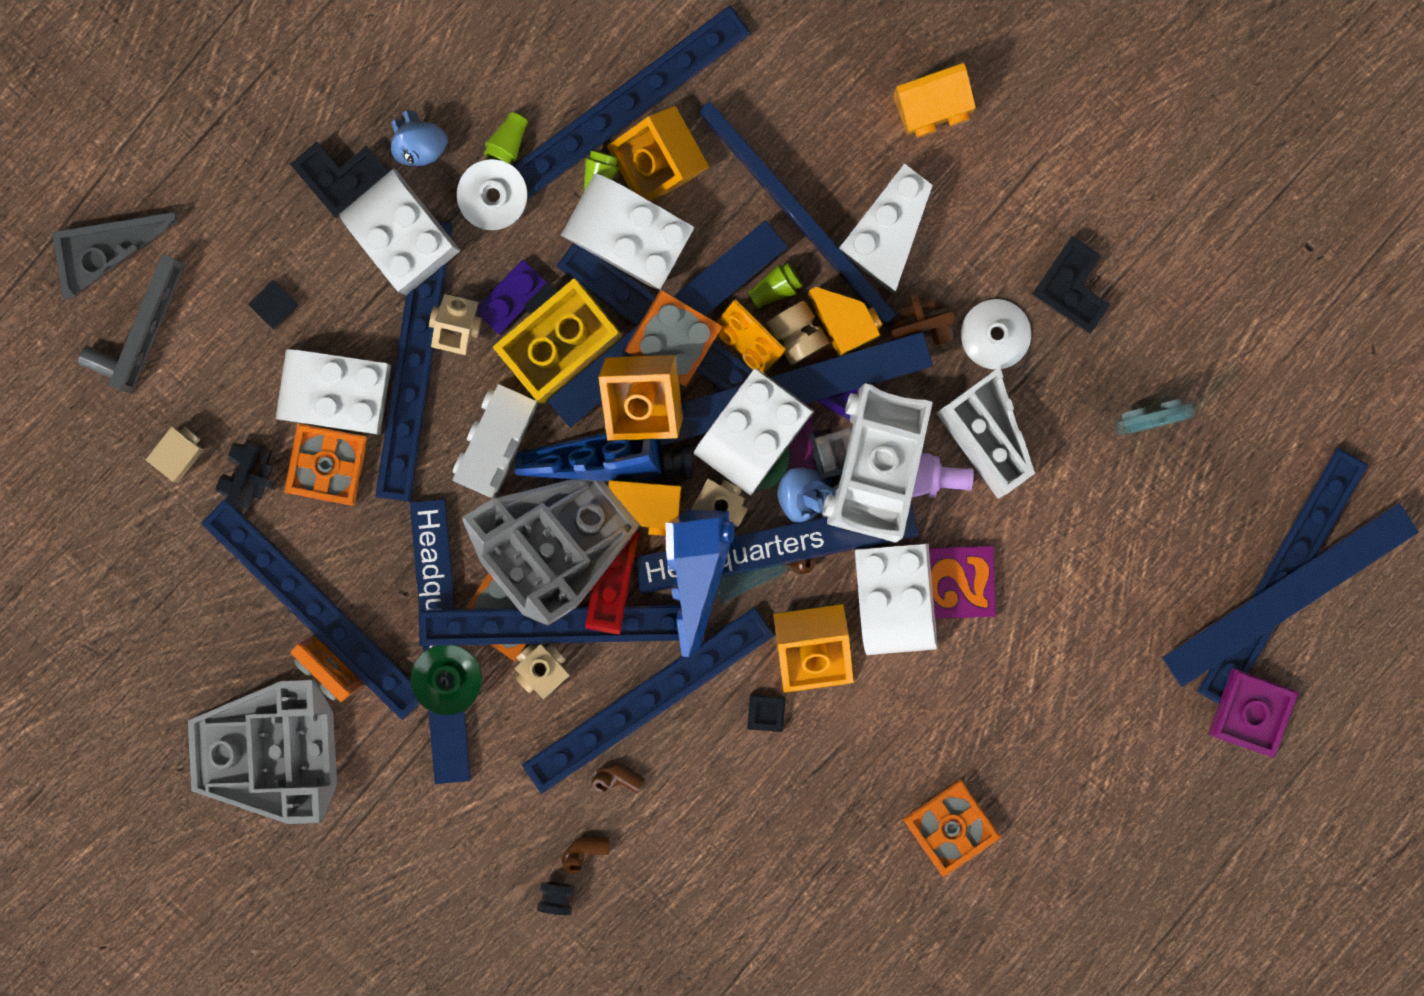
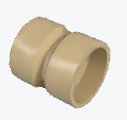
[766,300,830,366]

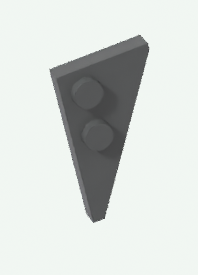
[52,212,178,300]

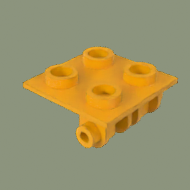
[716,299,786,373]

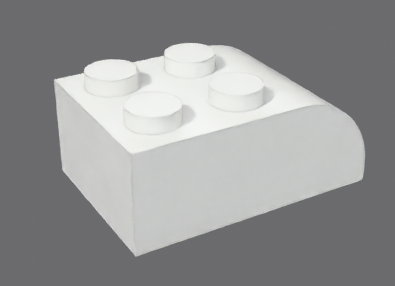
[339,168,461,295]
[561,173,694,289]
[275,349,391,435]
[694,368,814,496]
[855,544,938,655]

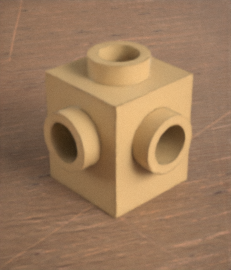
[429,294,482,355]
[691,479,748,527]
[514,644,571,700]

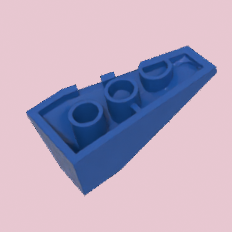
[514,432,663,482]
[666,510,734,657]

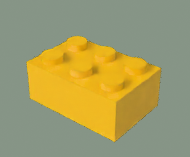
[493,279,625,404]

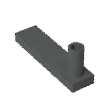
[78,254,185,394]

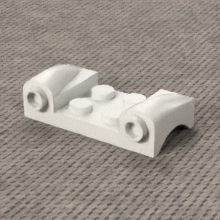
[822,383,933,542]

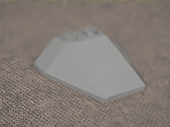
[463,479,640,625]
[188,680,337,824]

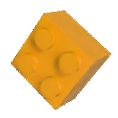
[599,355,683,441]

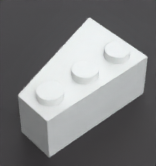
[839,164,933,294]
[936,367,1035,498]
[452,384,538,499]

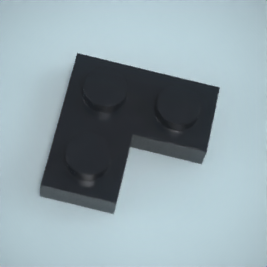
[290,141,389,219]
[1031,236,1110,335]

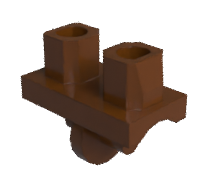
[887,292,955,345]

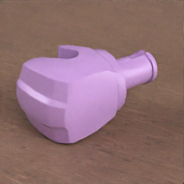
[912,453,974,498]

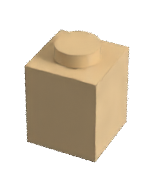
[146,426,205,483]

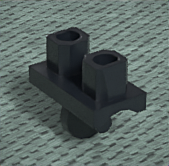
[215,442,278,510]

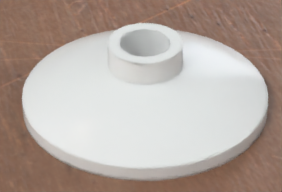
[457,159,528,230]
[961,299,1031,370]

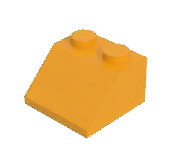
[893,63,976,138]
[606,105,709,202]
[808,287,882,357]
[609,481,681,536]
[773,604,854,693]

